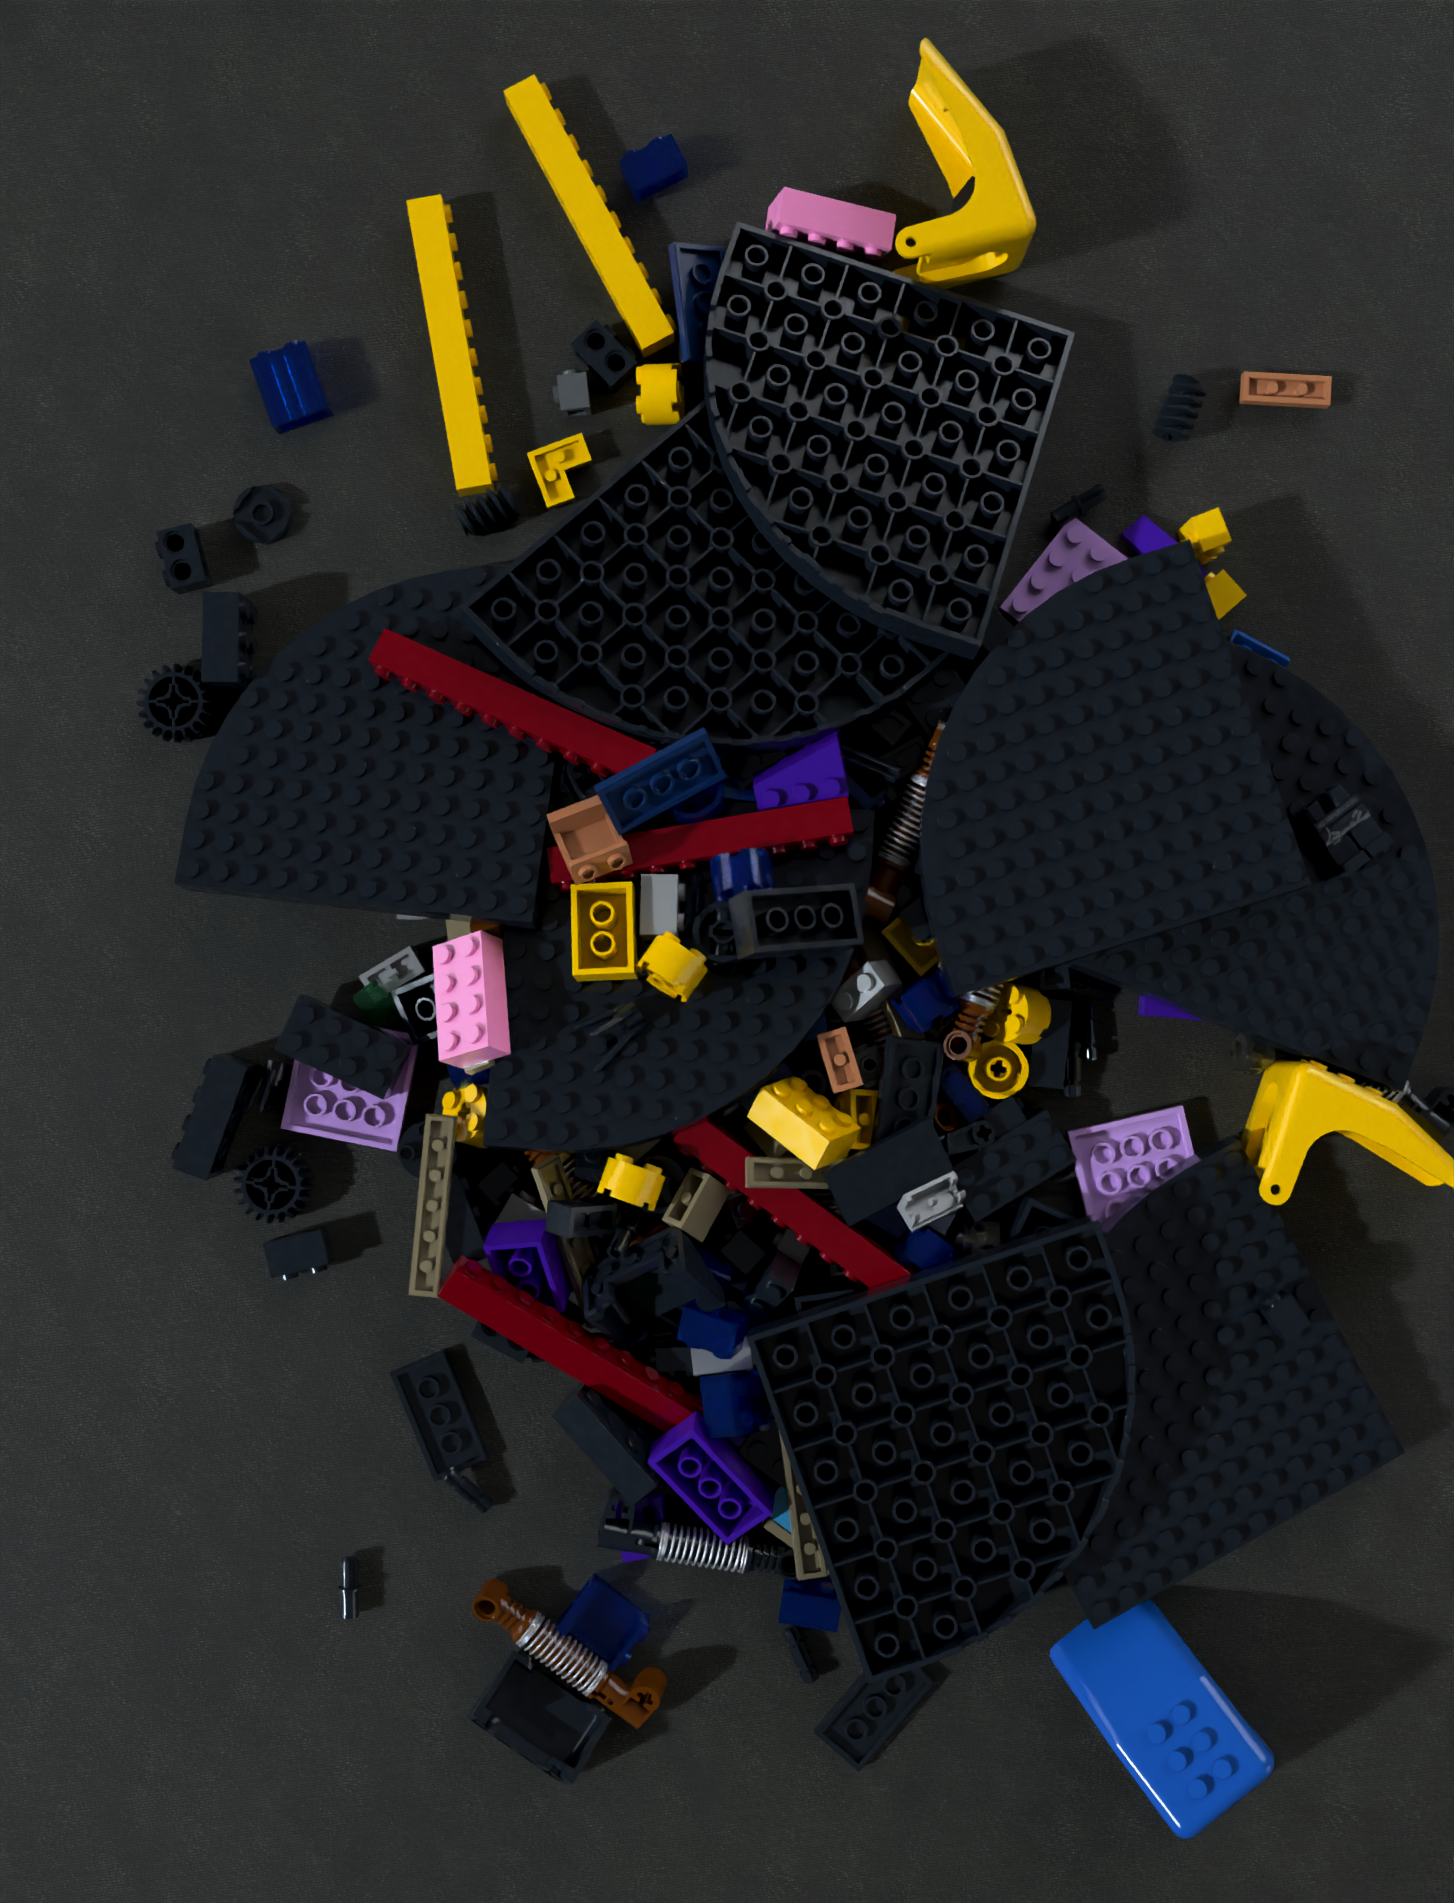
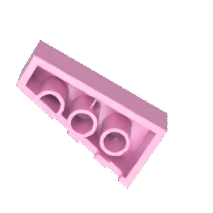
[765,187,896,260]

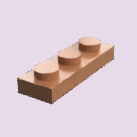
[1239,371,1332,409]

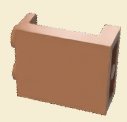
[546,795,633,886]
[816,1027,863,1095]

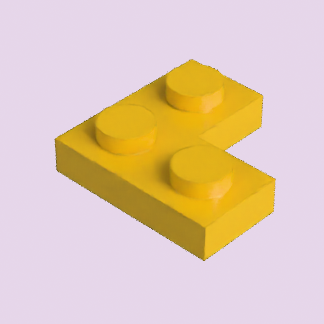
[527,432,593,510]

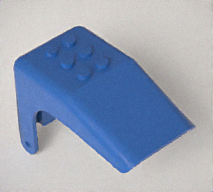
[1049,1598,1275,1839]

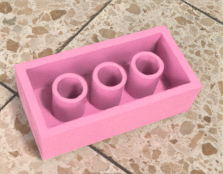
[432,930,511,1069]

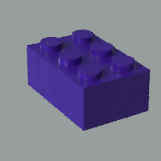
[483,1219,572,1313]

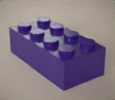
[647,1411,775,1545]

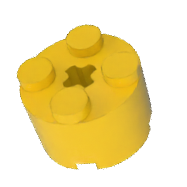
[636,363,685,425]
[635,931,707,1002]
[983,983,1051,1045]
[964,1038,1029,1099]
[442,1083,488,1149]
[597,1153,666,1212]

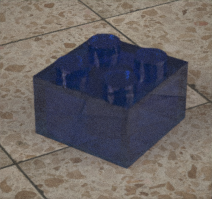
[699,1369,770,1439]

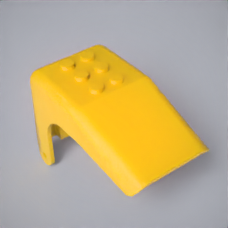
[892,38,1037,289]
[1240,1059,1454,1205]

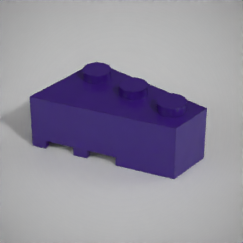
[753,731,849,812]

